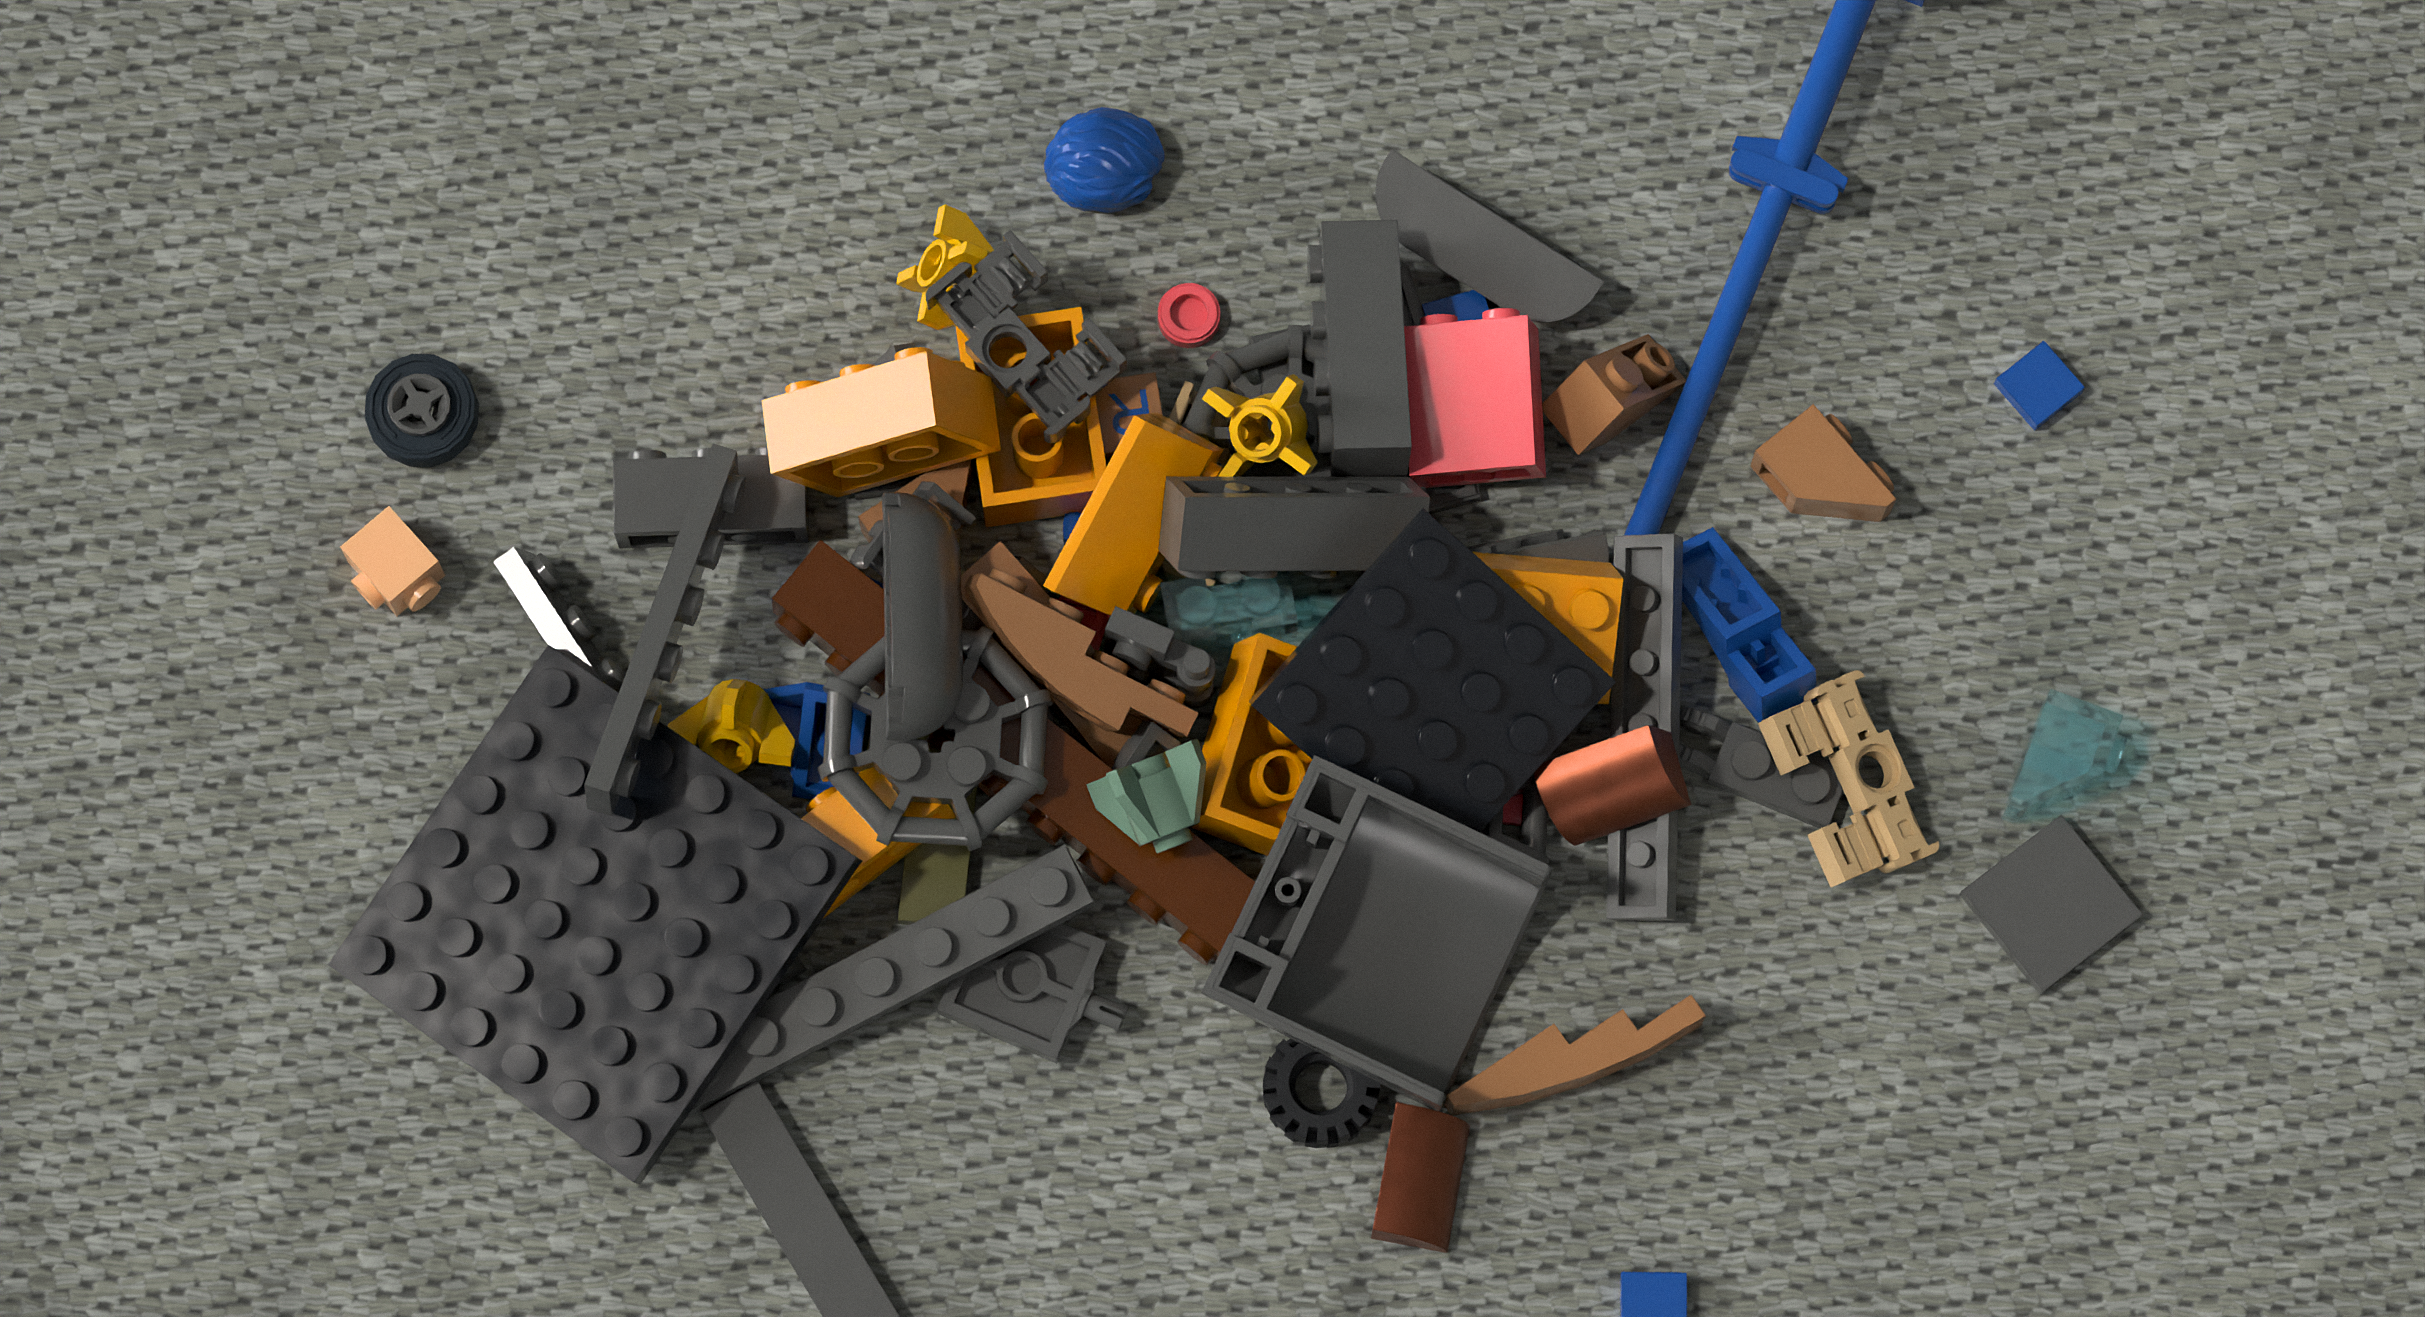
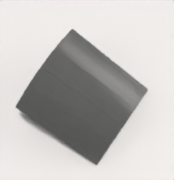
[1201,755,1553,1112]

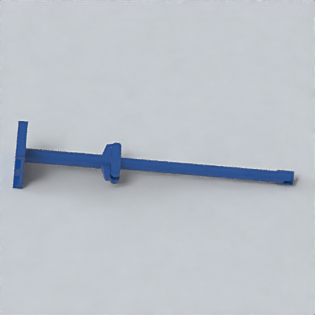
[1610,0,1925,566]

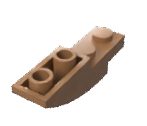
[964,569,1198,737]

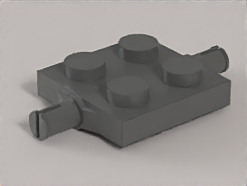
[937,923,1129,1064]

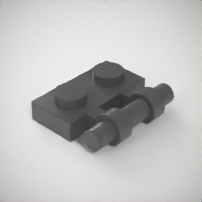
[1104,606,1216,707]

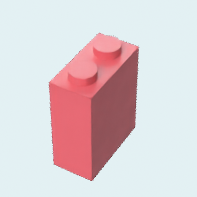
[1404,308,1546,488]

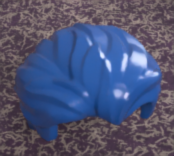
[1044,107,1165,213]

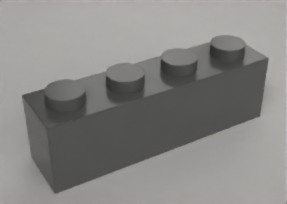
[1307,220,1412,477]
[1158,476,1430,579]

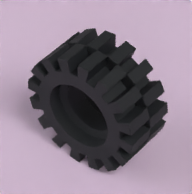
[1263,1038,1380,1148]

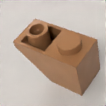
[1542,334,1686,455]
[1750,404,1896,522]

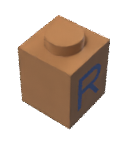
[1095,372,1162,466]

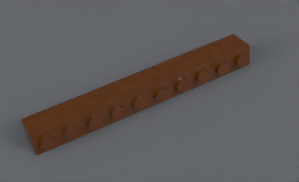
[772,540,1255,965]

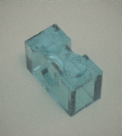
[1160,571,1298,655]

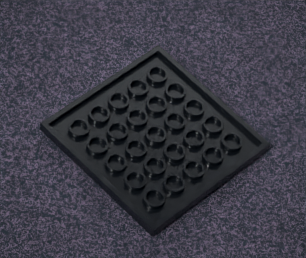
[328,645,862,1185]

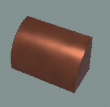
[1534,725,1691,846]
[1371,1102,1470,1253]

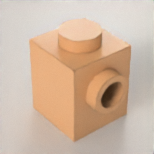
[340,506,445,616]

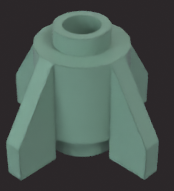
[1086,739,1207,854]

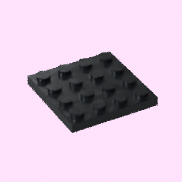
[1249,508,1616,832]

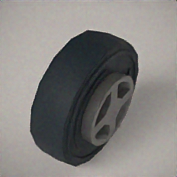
[364,354,479,467]

